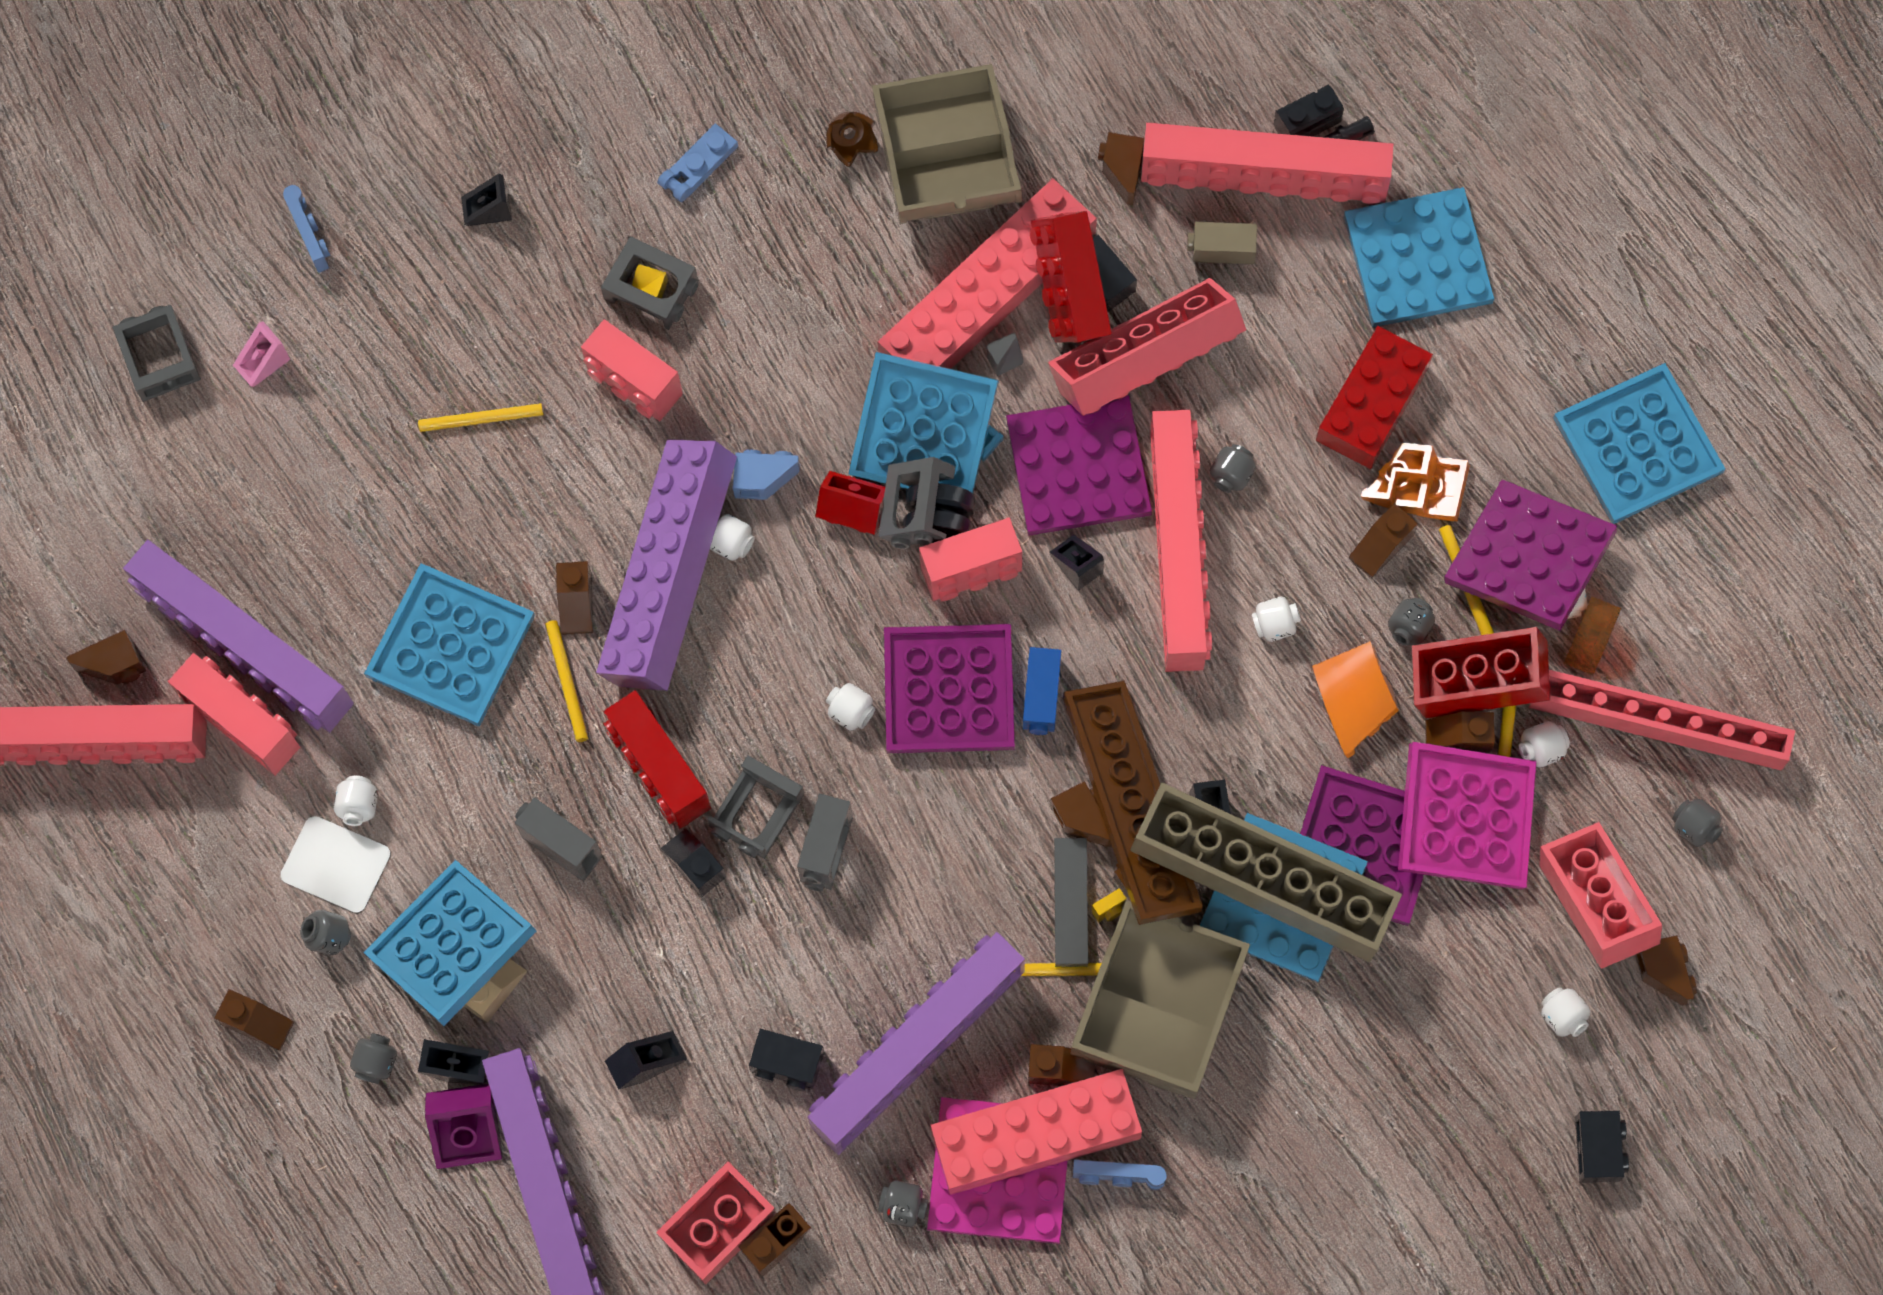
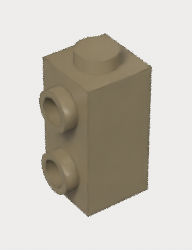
[1187,222,1257,264]

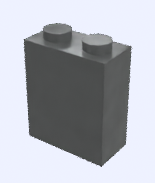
[515,797,603,882]

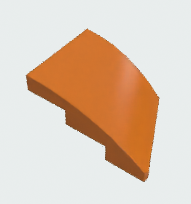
[1361,443,1470,522]
[1312,641,1399,758]

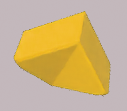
[632,264,668,299]

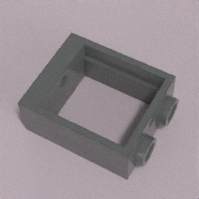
[112,305,201,402]
[797,793,853,892]

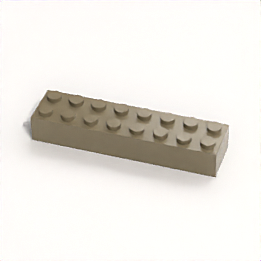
[1130,782,1402,963]

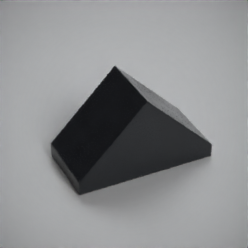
[461,174,512,226]
[1049,535,1104,591]
[418,1039,489,1084]

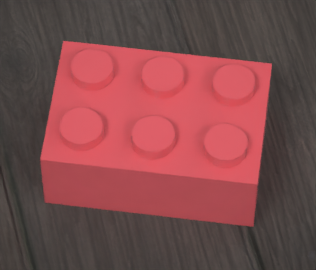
[581,319,683,422]
[919,517,1022,601]
[656,1161,777,1285]

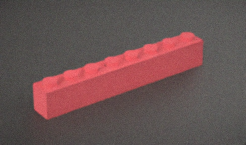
[1529,670,1795,771]

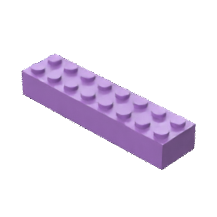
[596,440,737,691]
[123,539,354,733]
[808,932,1025,1156]
[482,1048,605,1295]

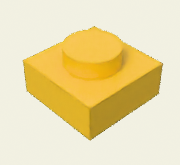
[1091,888,1127,923]

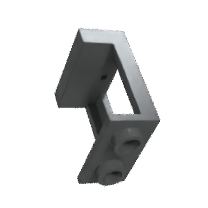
[601,236,699,330]
[879,457,955,549]
[707,755,804,859]

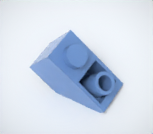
[733,449,800,500]

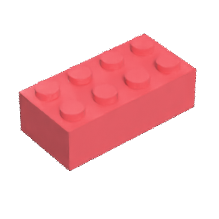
[168,653,301,776]
[1539,822,1662,969]

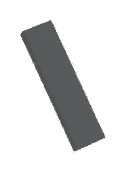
[1054,838,1088,967]

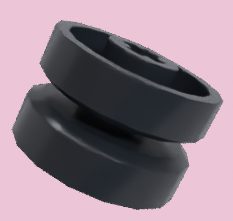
[903,483,975,543]

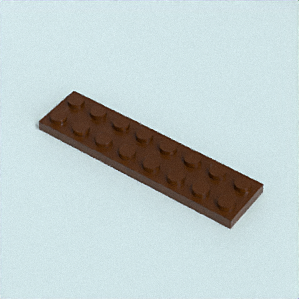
[1062,680,1203,925]

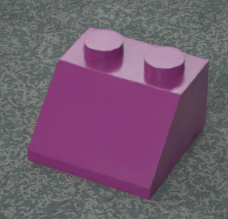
[425,1083,502,1169]

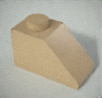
[464,959,527,1023]

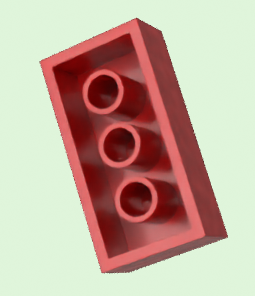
[1029,211,1112,342]
[1316,326,1433,469]
[1412,627,1551,718]
[603,690,712,830]

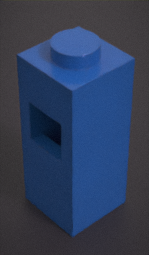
[1023,647,1061,735]

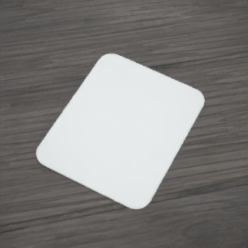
[281,816,390,913]

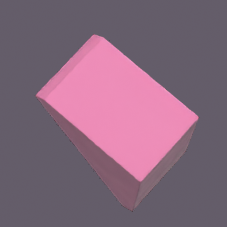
[233,321,290,387]

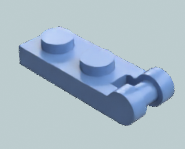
[657,123,738,202]
[283,185,330,273]
[1073,1160,1167,1190]

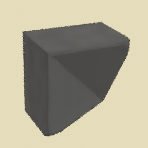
[987,333,1023,376]

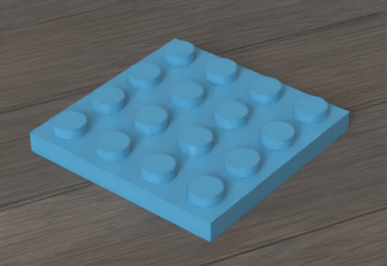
[1344,187,1494,328]
[848,352,999,493]
[1553,363,1726,524]
[364,563,535,727]
[1200,813,1368,983]
[364,860,537,1026]

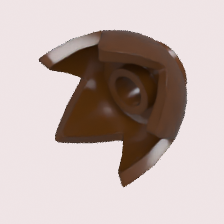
[826,111,878,167]

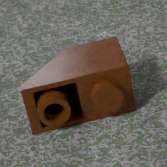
[1050,781,1112,847]
[1635,935,1697,1006]
[738,1202,811,1277]

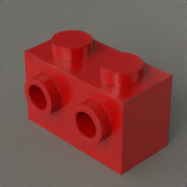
[815,470,885,535]

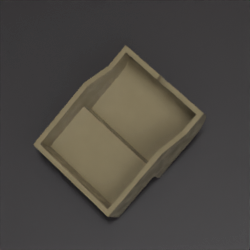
[872,64,1022,224]
[1071,900,1250,1099]

